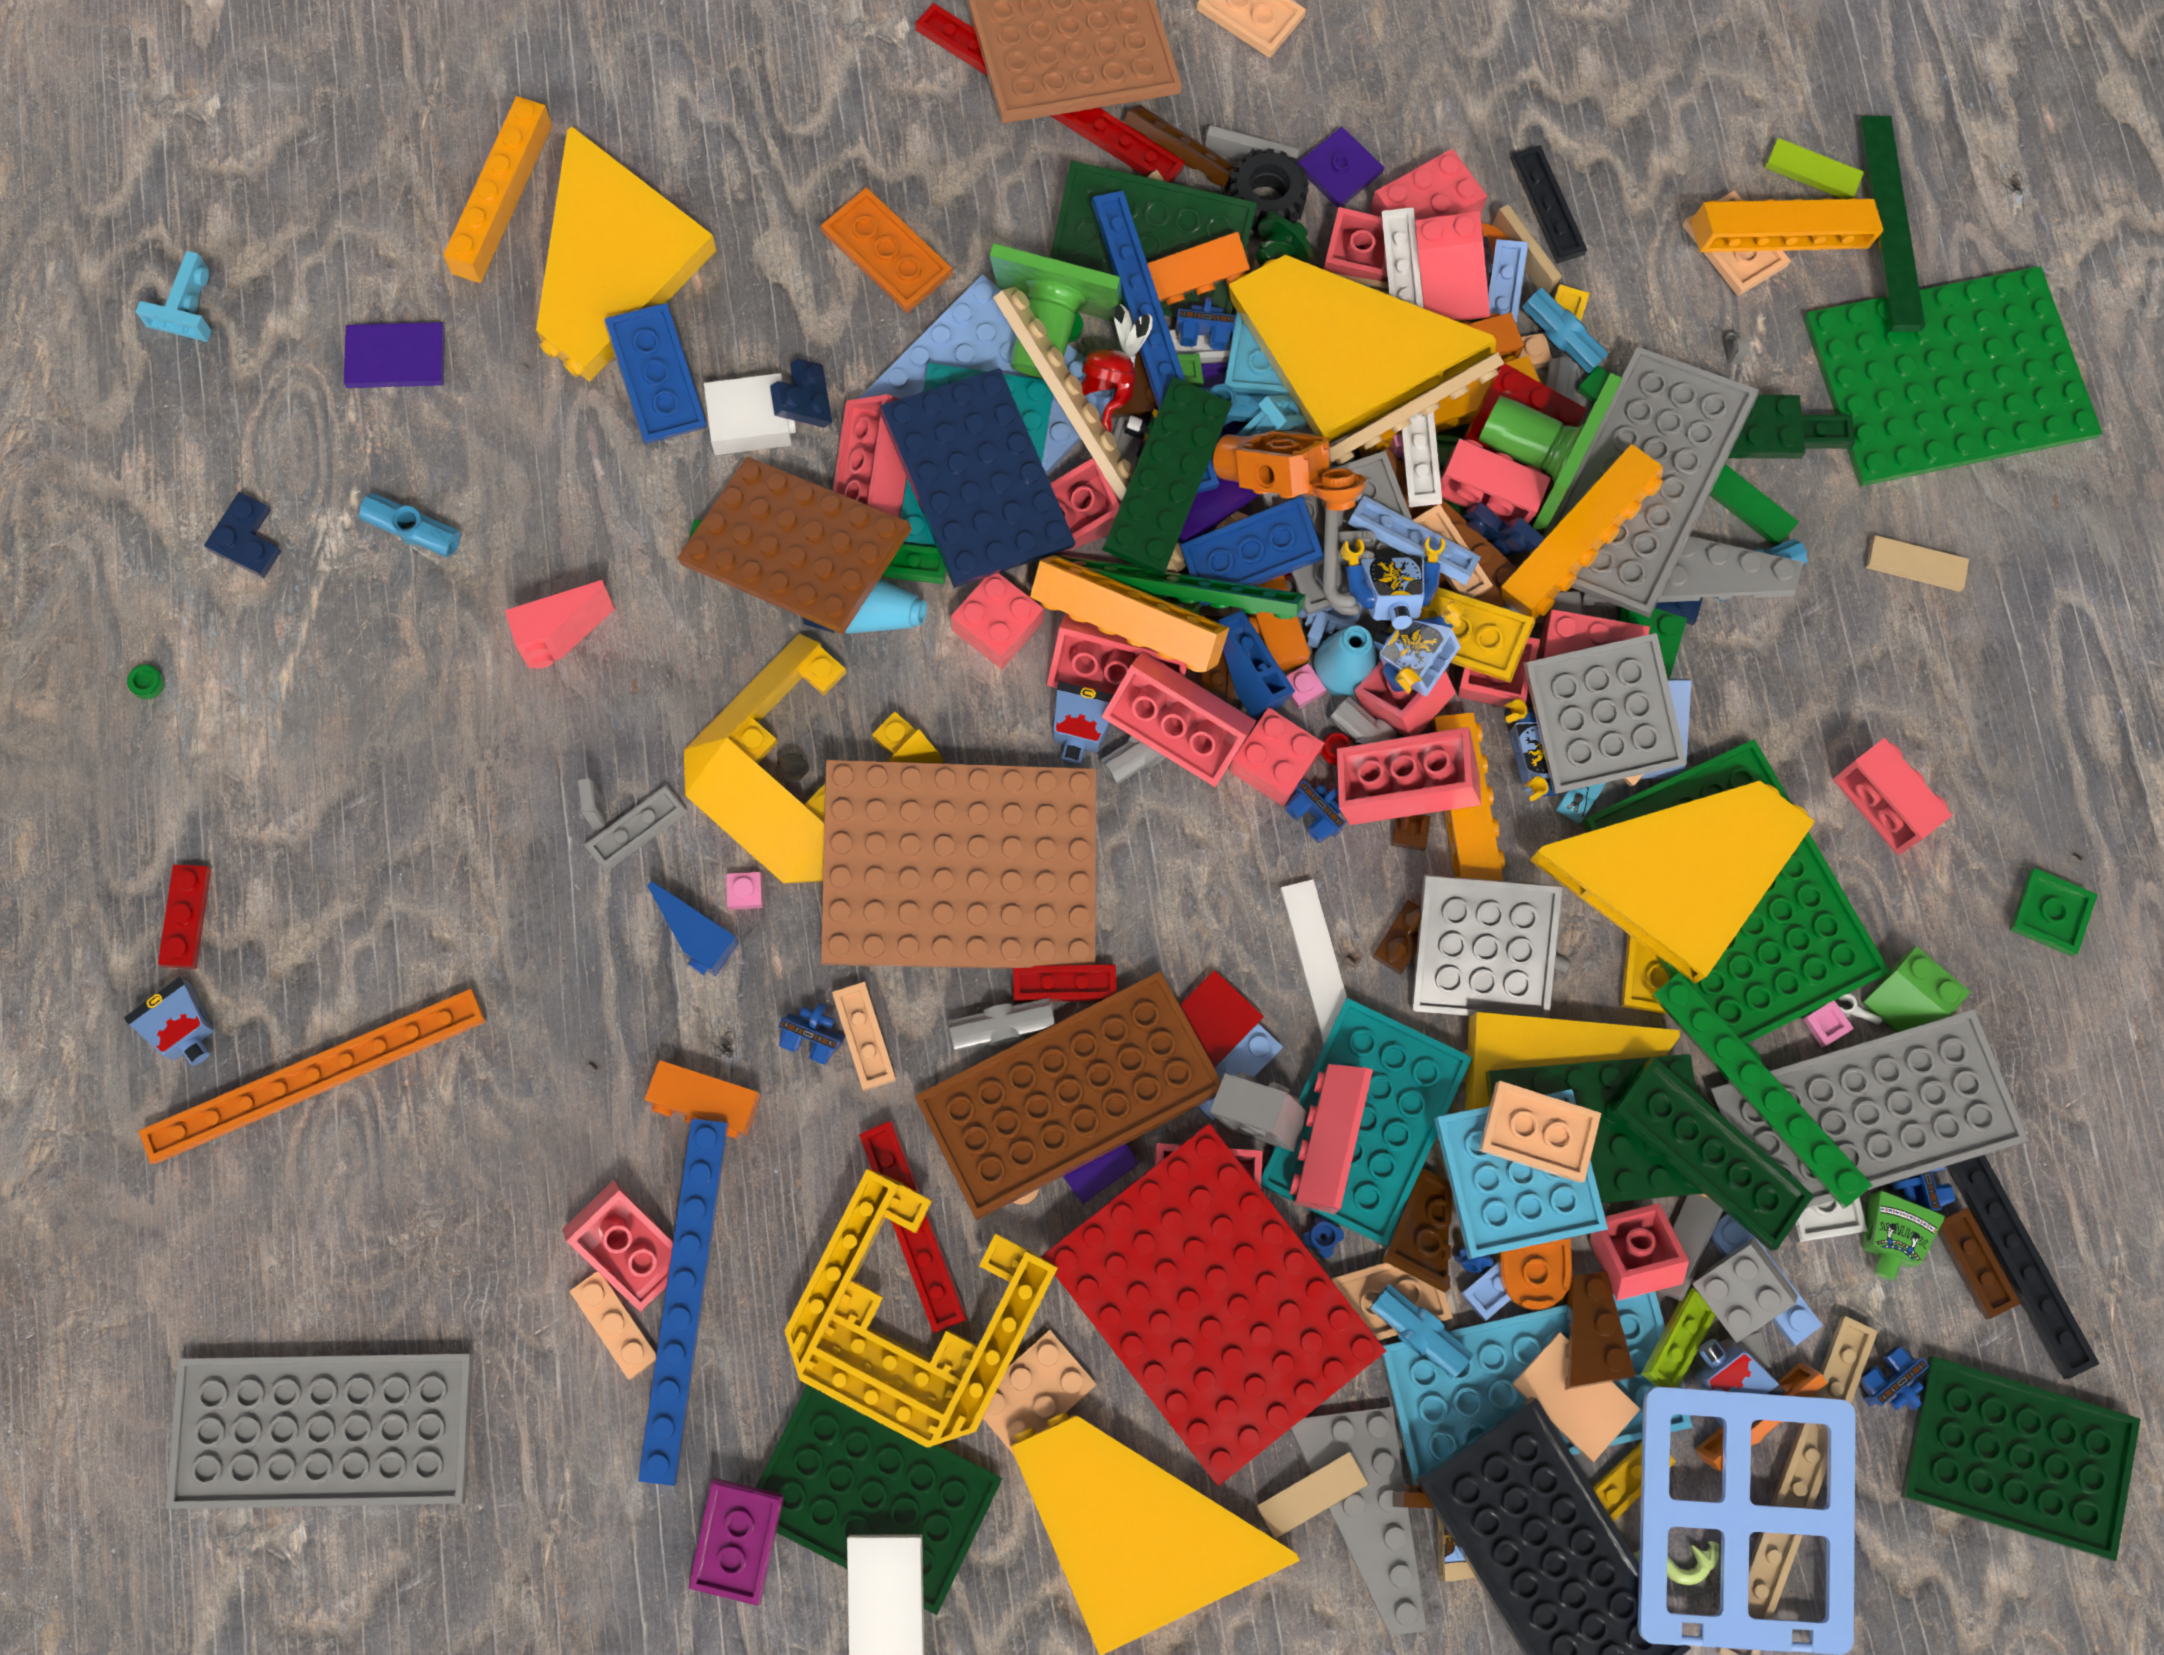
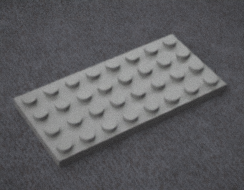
[1540,346,1759,618]
[1709,1009,2029,1209]
[166,1354,473,1509]

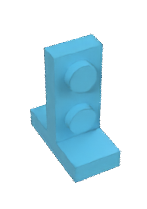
[135,251,212,342]
[1237,395,1308,436]

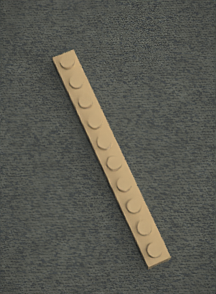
[993,286,1187,573]
[1715,1316,1878,1655]

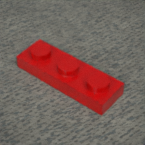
[157,864,211,969]
[1013,965,1116,1002]

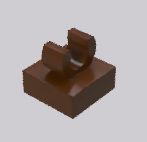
[1391,814,1431,851]

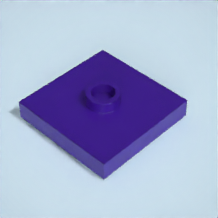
[1297,127,1385,208]
[1062,1144,1139,1205]

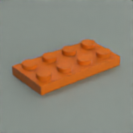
[820,187,953,314]

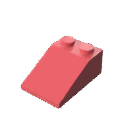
[1415,211,1490,321]
[1041,458,1121,560]
[505,580,615,669]
[562,1180,674,1312]

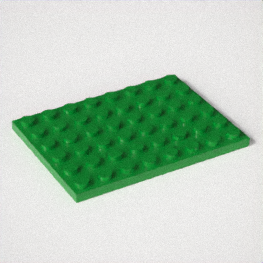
[1803,266,2102,487]
[1582,739,1890,1045]

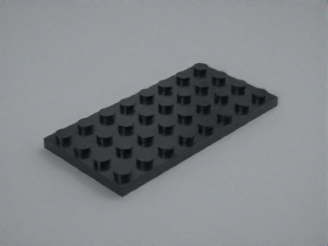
[1416,1397,1691,1655]

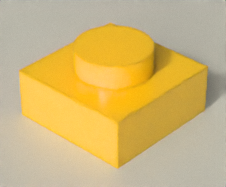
[1555,284,1590,321]

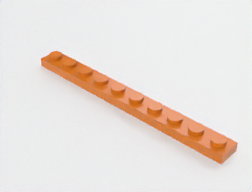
[138,989,486,1165]

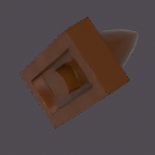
[1372,900,1421,975]

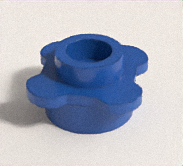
[1302,1216,1344,1258]
[1454,1244,1493,1273]

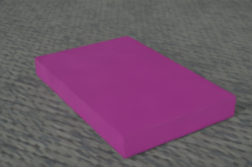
[688,1478,784,1606]

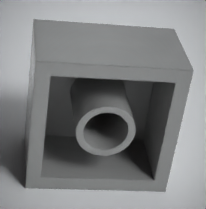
[1210,1073,1308,1152]
[1692,1237,1798,1343]

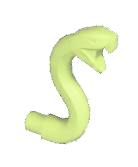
[1633,1541,1720,1585]

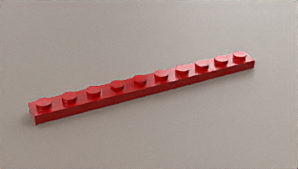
[915,3,1185,183]

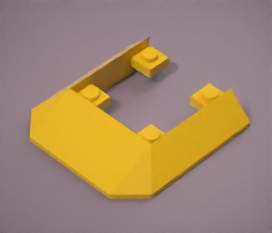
[684,634,945,884]
[784,1169,1058,1448]

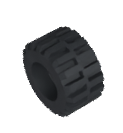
[1228,149,1309,237]

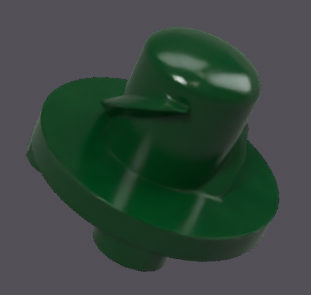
[1255,211,1314,267]

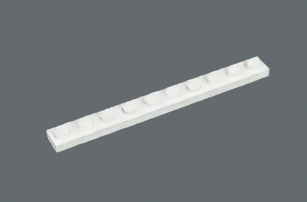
[1382,207,1442,507]

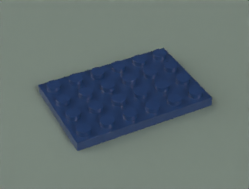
[879,368,1076,588]

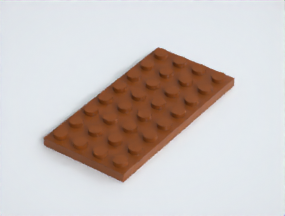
[914,971,1222,1221]

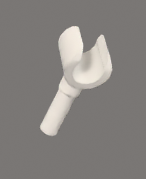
[1838,994,1882,1025]

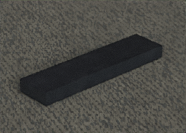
[1510,145,1587,264]

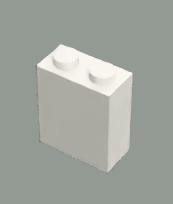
[704,373,796,455]

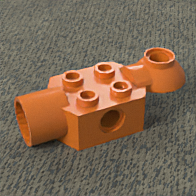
[1213,430,1366,511]

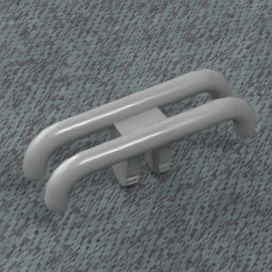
[1323,492,1375,616]

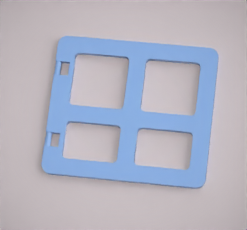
[1638,1387,1856,1655]

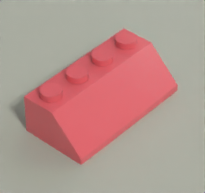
[833,394,907,518]
[1047,613,1187,695]
[1101,651,1256,787]
[1337,727,1481,825]
[1290,1064,1373,1215]

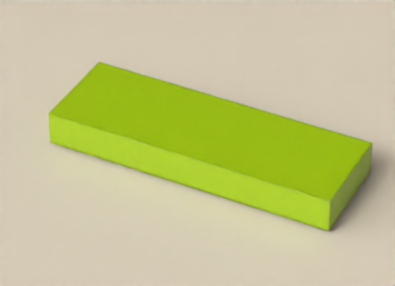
[1765,138,1864,199]
[1641,1288,1716,1388]

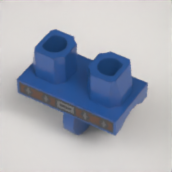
[1176,296,1236,351]
[1285,780,1346,843]
[778,1002,846,1065]
[1891,1167,1955,1211]
[1860,1346,1929,1411]

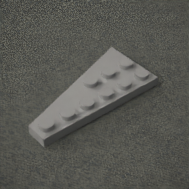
[1583,536,1804,606]
[1290,1407,1427,1636]

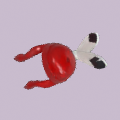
[1081,304,1153,433]

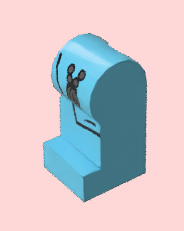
[1556,783,1606,824]

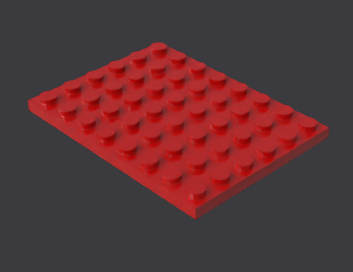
[1041,1123,1387,1487]

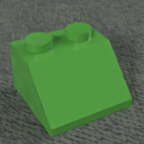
[1862,946,1971,1033]

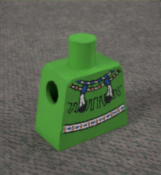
[1862,1191,1945,1281]

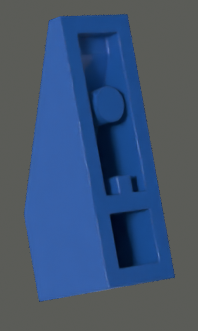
[1217,611,1295,720]
[647,881,739,977]

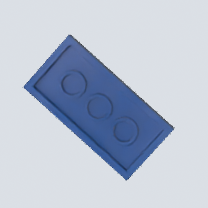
[604,303,707,445]
[1180,496,1324,607]

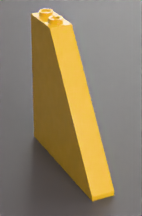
[536,126,717,382]
[1228,255,1496,444]
[1530,781,1815,984]
[1465,1012,1680,1111]
[1009,1411,1300,1655]

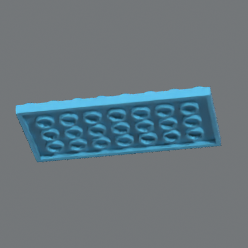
[1382,1291,1692,1485]

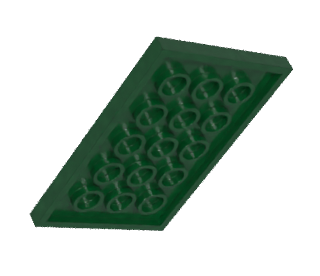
[1050,160,1257,319]
[1485,1054,1704,1204]
[1901,1356,2141,1561]
[755,1385,1003,1615]

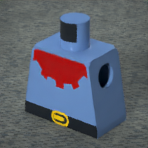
[1053,681,1114,765]
[123,977,214,1066]
[1695,1339,1785,1427]

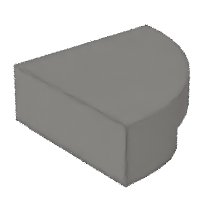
[1725,332,1750,364]

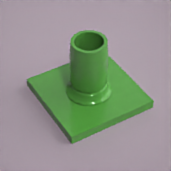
[990,243,1122,380]
[1479,373,1623,536]

